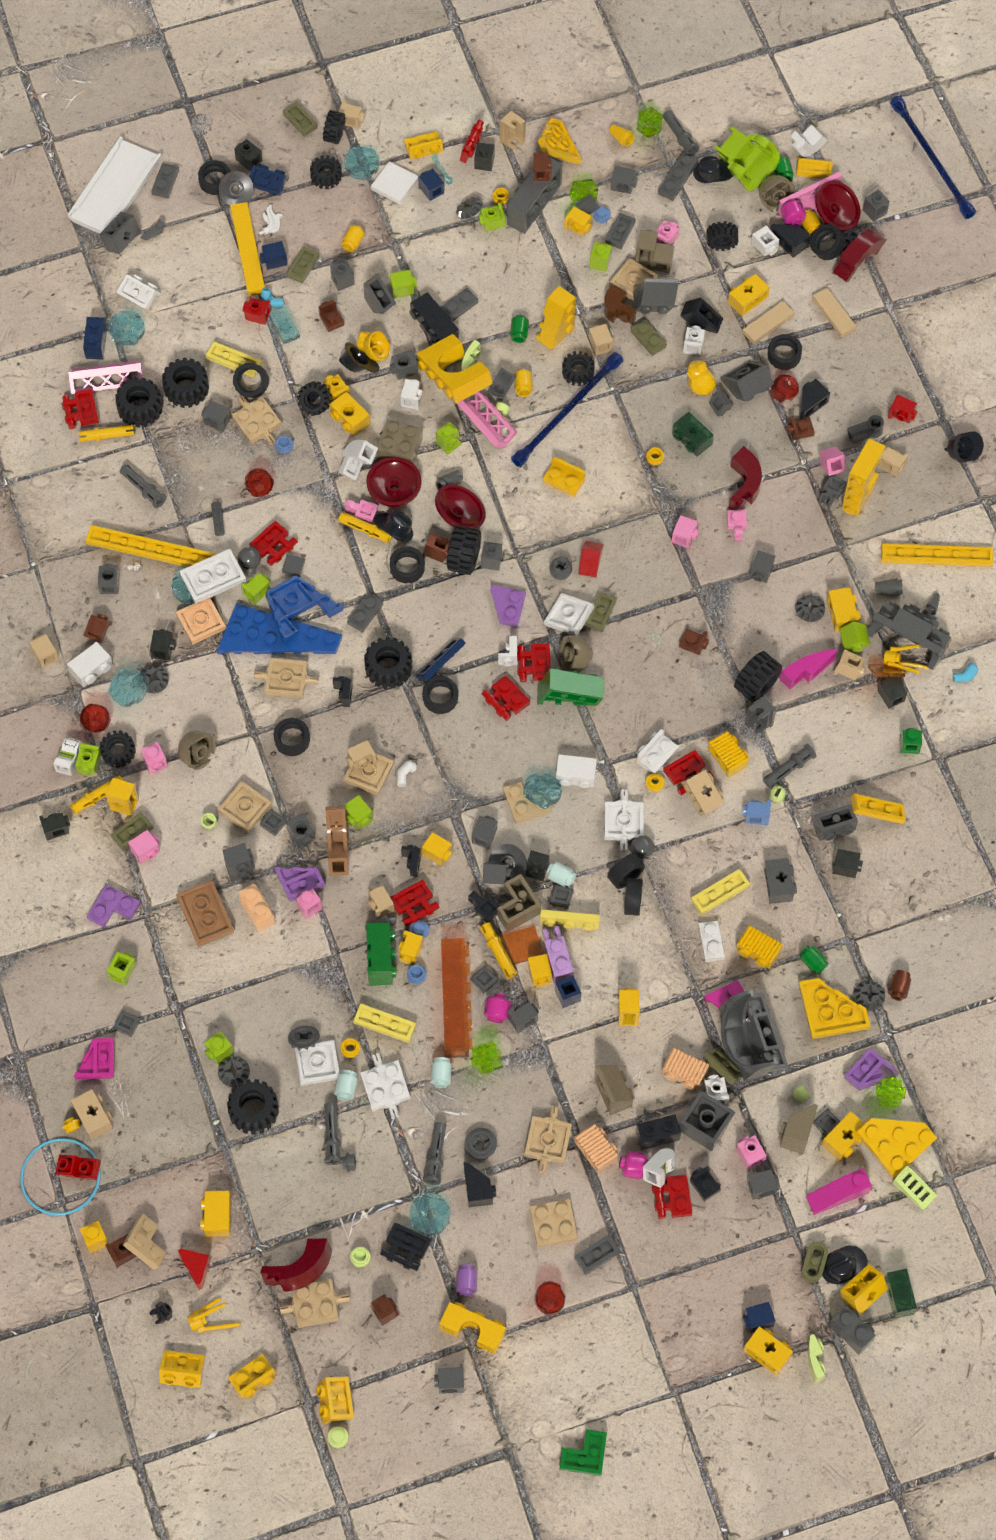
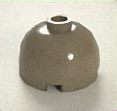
[759,175,795,211]
[559,635,593,672]
[178,730,216,770]

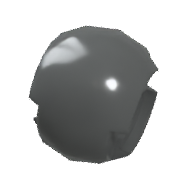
[238,547,261,570]
[549,557,573,580]
[630,836,655,859]

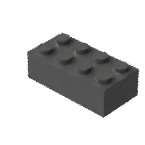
[506,157,562,234]

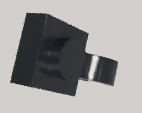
[468,891,500,923]

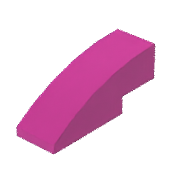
[780,649,837,689]

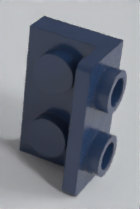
[249,164,289,196]

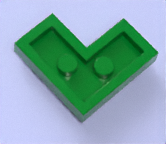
[559,1429,607,1476]

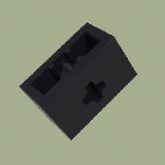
[636,1114,681,1150]

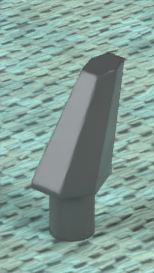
[140,219,165,241]
[922,592,940,615]
[365,915,396,930]

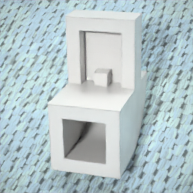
[791,125,828,157]
[339,440,378,481]

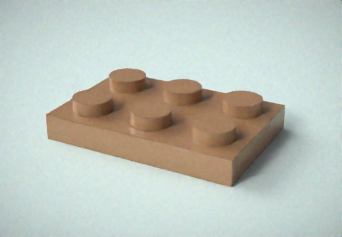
[176,880,234,947]

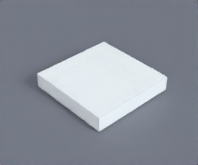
[371,162,418,205]
[544,593,594,636]
[295,1040,340,1086]

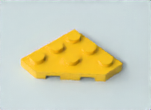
[538,117,582,165]
[798,978,871,1039]
[854,1118,937,1178]

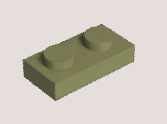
[283,102,318,137]
[287,246,319,284]
[630,319,667,356]
[586,592,617,632]
[111,812,154,851]
[703,1047,743,1085]

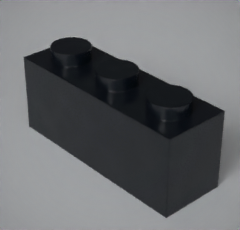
[409,292,459,344]

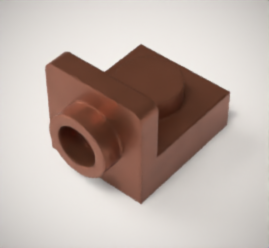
[318,300,344,332]
[786,416,815,440]
[83,613,113,643]
[679,629,709,655]

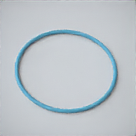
[20,1138,101,1216]

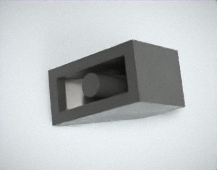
[363,274,396,314]

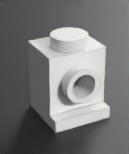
[751,226,779,257]
[683,326,705,356]
[400,379,423,410]
[703,1075,729,1105]

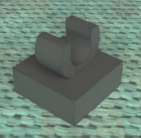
[709,390,734,416]

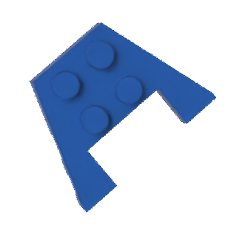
[265,575,344,643]

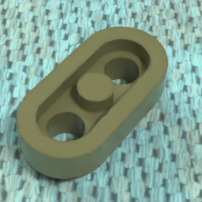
[801,1242,828,1283]

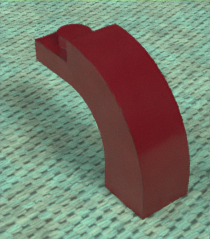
[833,229,887,282]
[728,446,762,510]
[260,1238,332,1292]

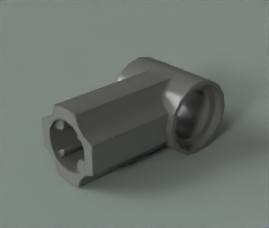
[847,415,884,444]

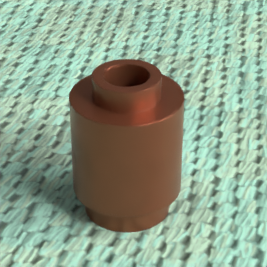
[888,970,912,1001]

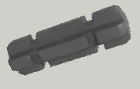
[211,501,225,536]

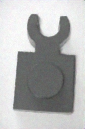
[819,475,847,508]

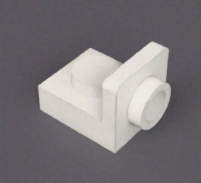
[498,636,517,667]

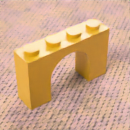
[416,334,493,404]
[842,439,886,517]

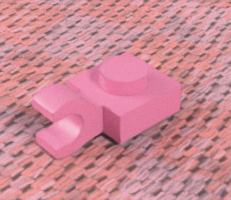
[344,500,378,524]
[727,509,747,541]

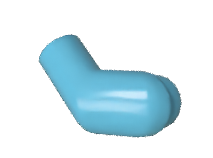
[261,288,284,308]
[953,663,978,682]

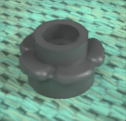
[342,1152,356,1172]

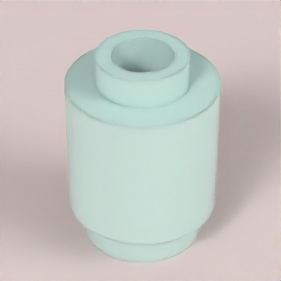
[546,862,577,888]
[431,1057,452,1088]
[334,1070,358,1101]

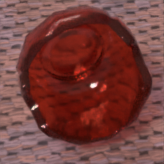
[770,375,799,402]
[244,468,274,497]
[80,703,111,733]
[534,1281,566,1315]

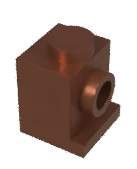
[533,152,551,181]
[422,533,450,563]
[105,1234,137,1268]
[371,1294,400,1326]

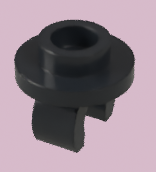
[149,1302,172,1324]

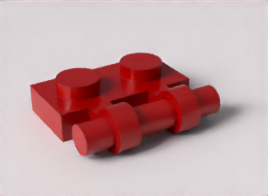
[460,119,484,163]
[62,389,99,429]
[249,520,298,566]
[517,643,551,682]
[481,675,530,721]
[663,749,713,796]
[390,879,440,927]
[651,1174,693,1219]

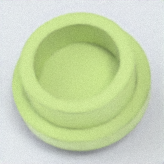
[350,1247,371,1267]
[327,1427,349,1448]

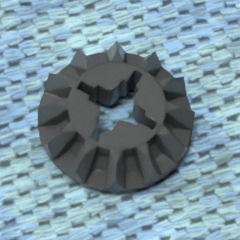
[456,197,483,219]
[795,593,826,622]
[138,664,169,693]
[854,979,886,1011]
[288,1026,320,1051]
[218,1056,250,1087]
[465,1128,497,1160]

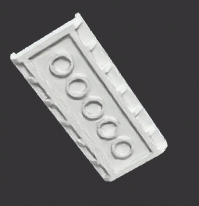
[68,136,162,234]

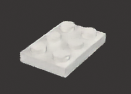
[179,549,246,604]

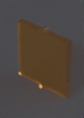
[868,664,905,677]
[502,926,544,965]

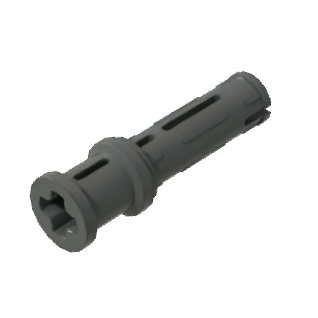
[662,110,699,156]
[120,464,166,508]
[763,743,817,788]
[323,1102,342,1165]
[423,1122,447,1185]

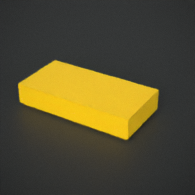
[796,158,833,179]

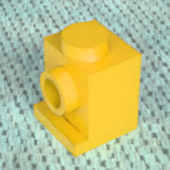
[564,207,593,236]
[323,374,350,402]
[398,930,423,964]

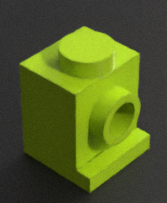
[478,203,505,231]
[436,421,462,455]
[241,573,271,605]
[75,743,101,775]
[106,951,136,986]

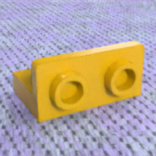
[404,131,443,160]
[543,457,586,497]
[159,1350,205,1388]
[228,1354,277,1400]
[316,1376,354,1424]

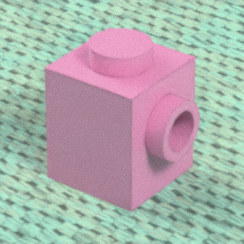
[819,446,846,476]
[672,515,699,548]
[140,742,168,774]
[128,830,160,864]
[736,1135,767,1171]

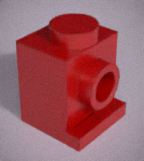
[242,297,271,325]
[888,395,918,423]

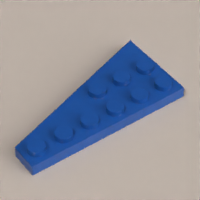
[217,603,343,654]

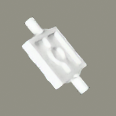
[604,789,644,853]
[360,1053,411,1119]

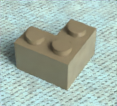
[636,230,675,273]
[497,874,541,932]

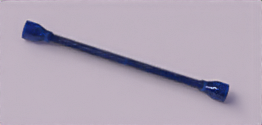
[890,96,976,219]
[511,352,624,468]

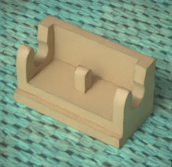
[499,111,525,149]

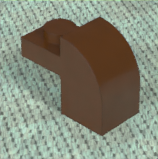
[604,285,637,324]

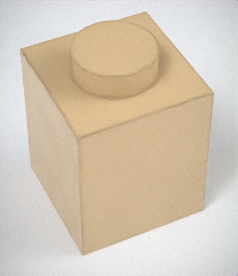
[589,324,613,355]
[29,634,59,668]

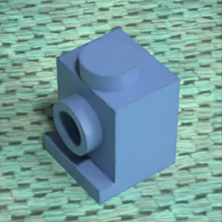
[742,800,771,826]

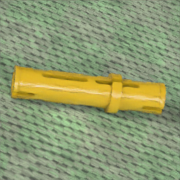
[78,424,134,443]
[338,511,392,544]
[70,775,124,815]
[480,922,517,979]

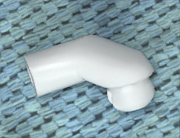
[397,760,417,787]

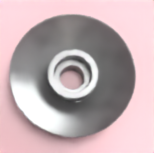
[219,171,254,205]
[489,844,527,878]

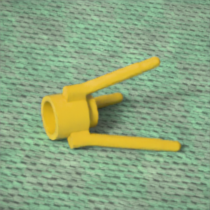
[884,644,929,674]
[187,1298,241,1334]

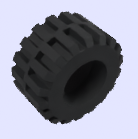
[162,358,209,408]
[115,377,163,428]
[446,525,481,575]
[364,637,412,689]
[734,651,782,702]
[227,1079,279,1135]

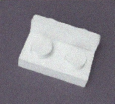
[116,274,161,310]
[637,729,679,774]

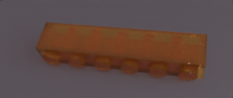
[441,938,473,1058]

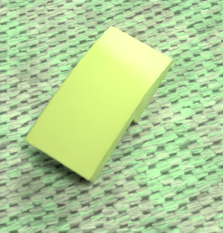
[461,340,481,371]
[807,1334,826,1383]

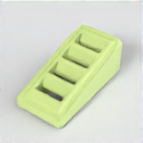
[892,1166,937,1211]

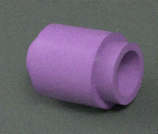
[456,1264,477,1297]

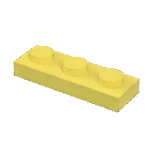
[206,342,263,378]
[691,869,750,916]
[540,910,600,931]
[353,1004,416,1043]

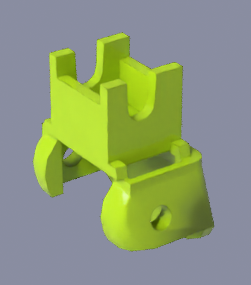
[714,126,781,191]

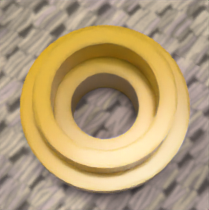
[492,188,510,205]
[646,447,664,465]
[645,773,665,792]
[340,1038,360,1058]
[62,1117,82,1134]

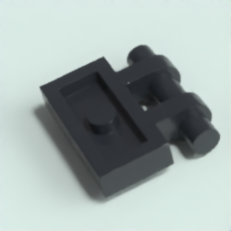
[380,1222,432,1271]

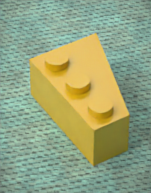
[536,286,576,350]

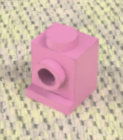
[654,221,679,245]
[295,889,322,919]

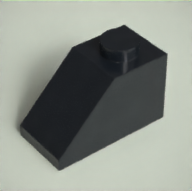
[770,224,810,258]
[680,297,723,333]
[799,379,830,419]
[463,1162,496,1207]

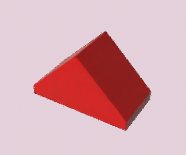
[578,541,604,578]
[177,1249,211,1290]

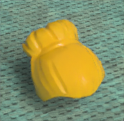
[356,331,390,362]
[687,360,716,395]

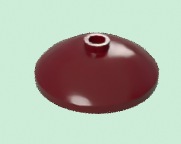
[815,181,861,232]
[366,457,422,507]
[435,484,486,529]

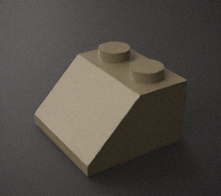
[594,1065,635,1115]
[778,1104,818,1154]

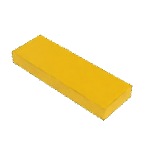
[851,793,906,824]

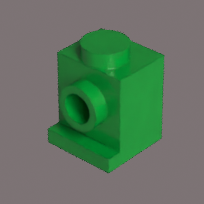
[900,728,922,754]

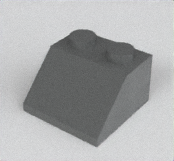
[633,279,679,314]
[720,360,774,401]
[679,1091,735,1151]

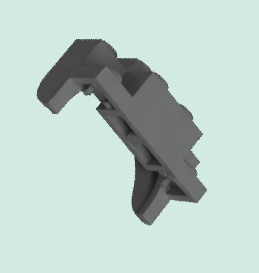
[868,602,952,670]
[719,990,789,1081]

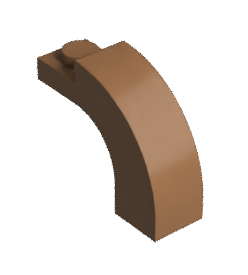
[325,806,349,876]

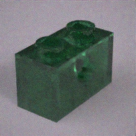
[672,412,714,457]
[885,1269,917,1319]

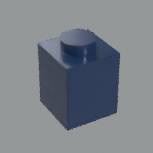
[418,168,445,201]
[259,241,287,270]
[555,976,581,1008]
[742,1302,775,1333]

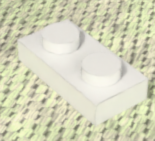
[698,921,725,962]

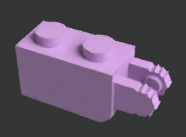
[542,926,574,985]

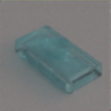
[269,307,300,344]

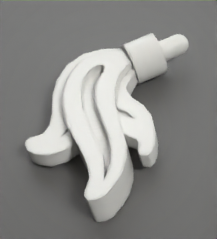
[259,205,283,235]

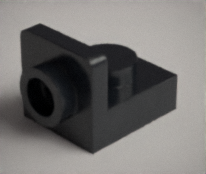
[333,676,353,707]
[401,845,422,877]
[690,1166,721,1202]

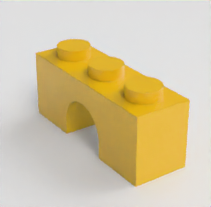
[439,1302,506,1355]

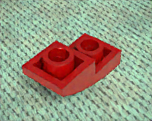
[55,1154,101,1180]

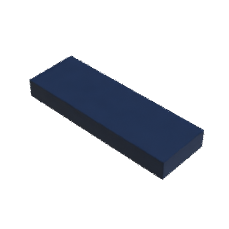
[416,638,466,681]

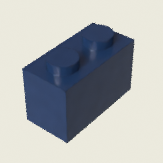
[83,317,107,360]

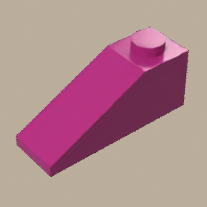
[806,1168,872,1215]

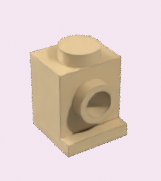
[339,100,366,129]
[878,447,908,477]
[833,649,865,680]
[346,740,377,770]
[367,885,394,919]

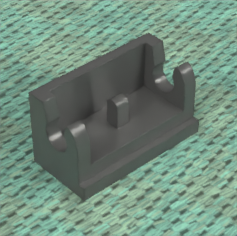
[745,696,776,733]

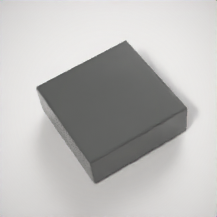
[576,194,600,215]
[282,554,305,577]
[260,809,287,836]
[550,884,574,909]
[470,966,498,994]
[113,1010,141,1037]
[813,1108,840,1136]

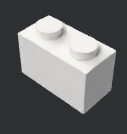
[67,642,113,687]
[556,755,597,788]

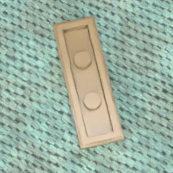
[812,288,857,338]
[742,301,795,344]

